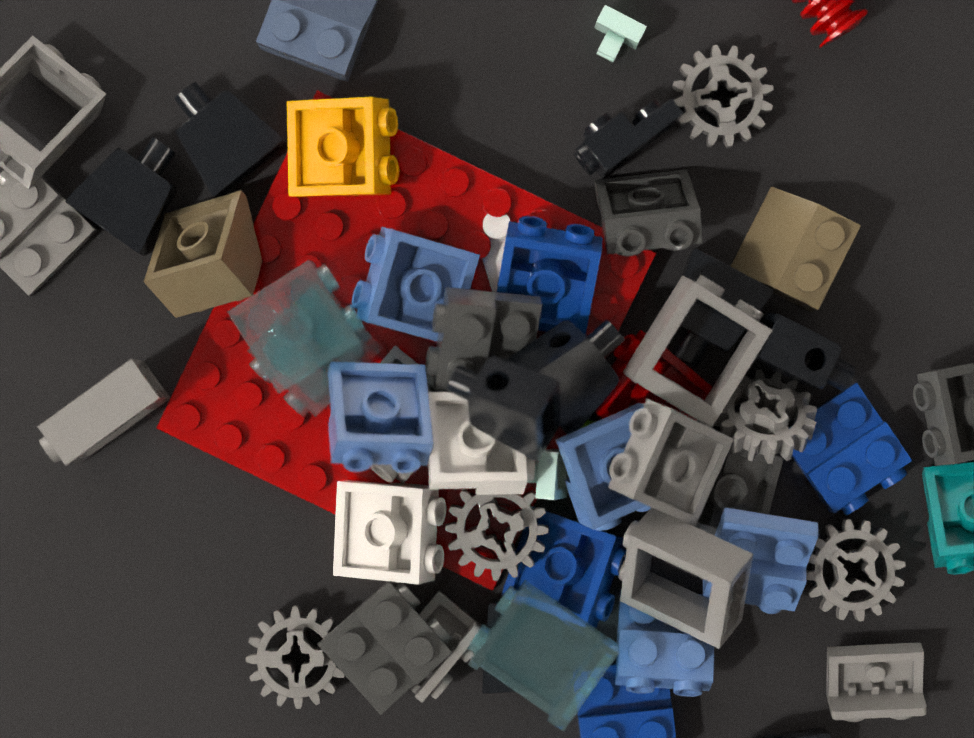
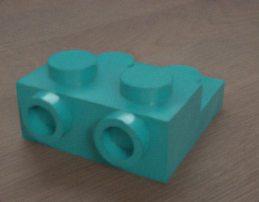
[922,462,974,575]

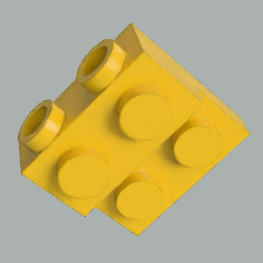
[287,97,399,197]

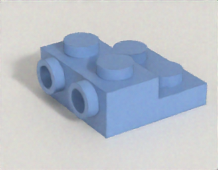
[352,226,480,341]
[328,362,434,473]
[556,403,651,531]
[703,507,818,614]
[615,589,714,697]

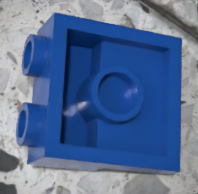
[497,216,603,335]
[788,383,912,515]
[501,506,627,628]
[572,663,676,738]

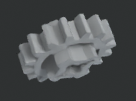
[672,45,774,148]
[713,370,817,464]
[445,489,549,581]
[806,519,906,621]
[246,605,345,709]

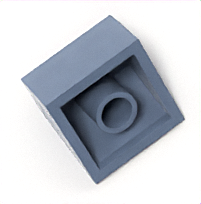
[256,0,379,82]

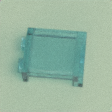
[467,580,619,731]

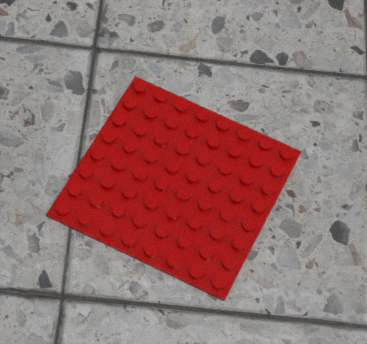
[156,90,656,591]

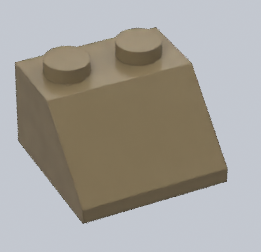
[730,186,861,312]
[144,190,262,318]

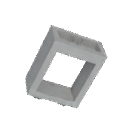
[0,36,106,189]
[622,275,773,428]
[38,359,171,466]
[618,507,753,649]

